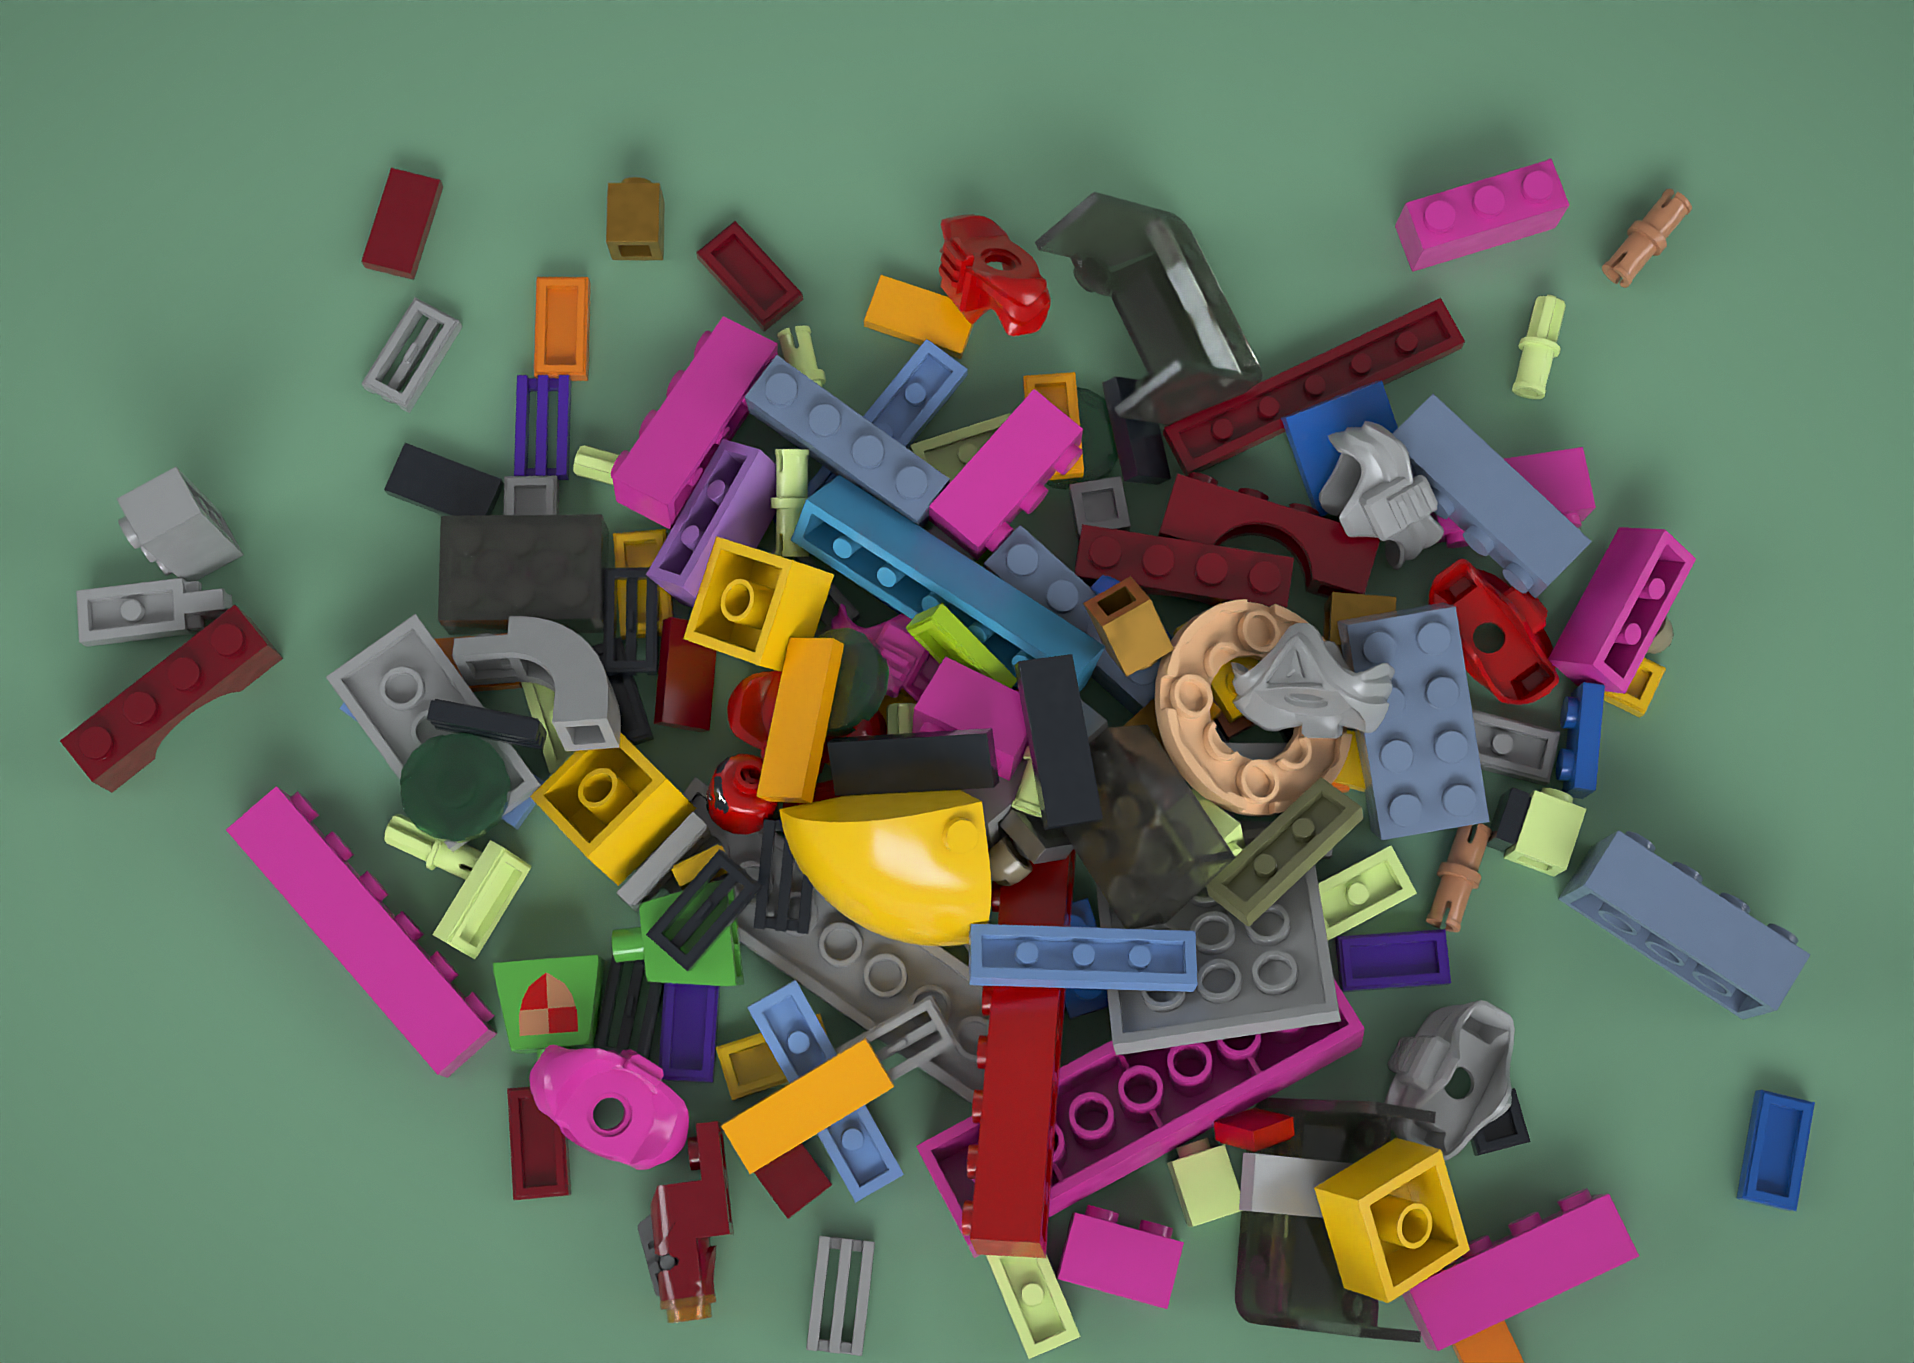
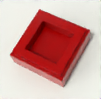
[1214,1107,1295,1152]

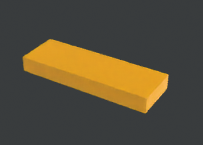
[756,638,844,804]
[721,1037,895,1174]

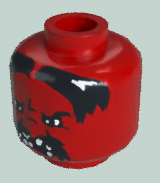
[706,754,778,835]

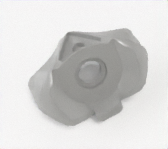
[1319,421,1444,570]
[1231,623,1395,738]
[1384,1000,1515,1160]

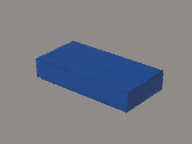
[1736,1090,1815,1211]

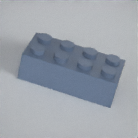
[1337,603,1490,840]
[1558,830,1811,1020]

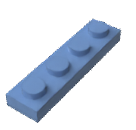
[808,339,968,498]
[969,924,1198,992]
[747,979,904,1203]

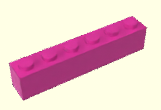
[226,786,497,1078]

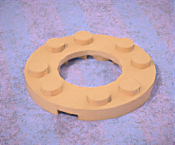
[1155,599,1352,817]

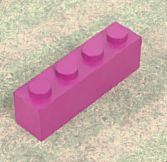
[611,316,778,530]
[1402,1188,1639,1351]

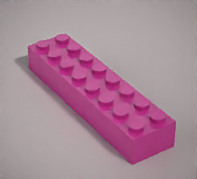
[916,979,1365,1258]

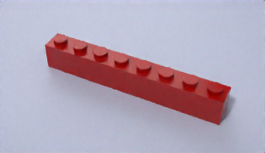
[962,825,1078,1258]

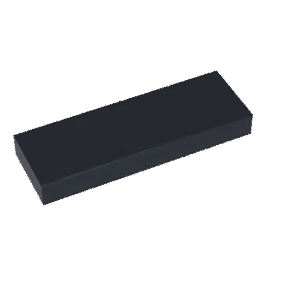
[1014,654,1103,830]
[827,728,999,796]

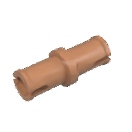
[1602,189,1692,288]
[1426,823,1492,932]

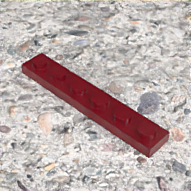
[1163,298,1465,476]

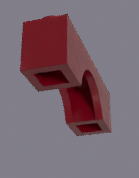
[1158,472,1380,598]
[1074,524,1294,609]
[60,605,283,793]

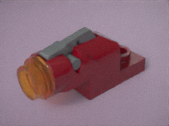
[638,1121,734,1323]

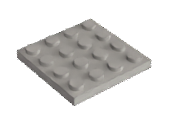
[1093,826,1341,1055]

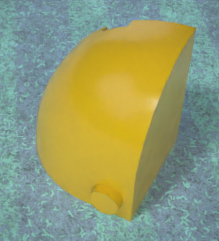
[779,790,991,946]

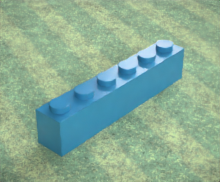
[791,475,1105,692]

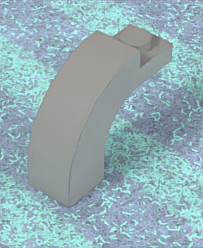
[452,616,621,751]

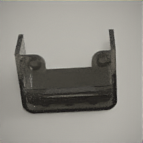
[1035,192,1262,424]
[1235,1098,1436,1343]

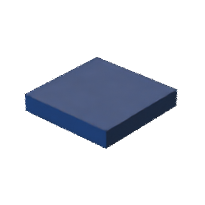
[1281,381,1398,516]

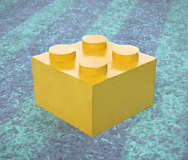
[683,536,834,672]
[530,732,697,886]
[1314,1138,1470,1303]

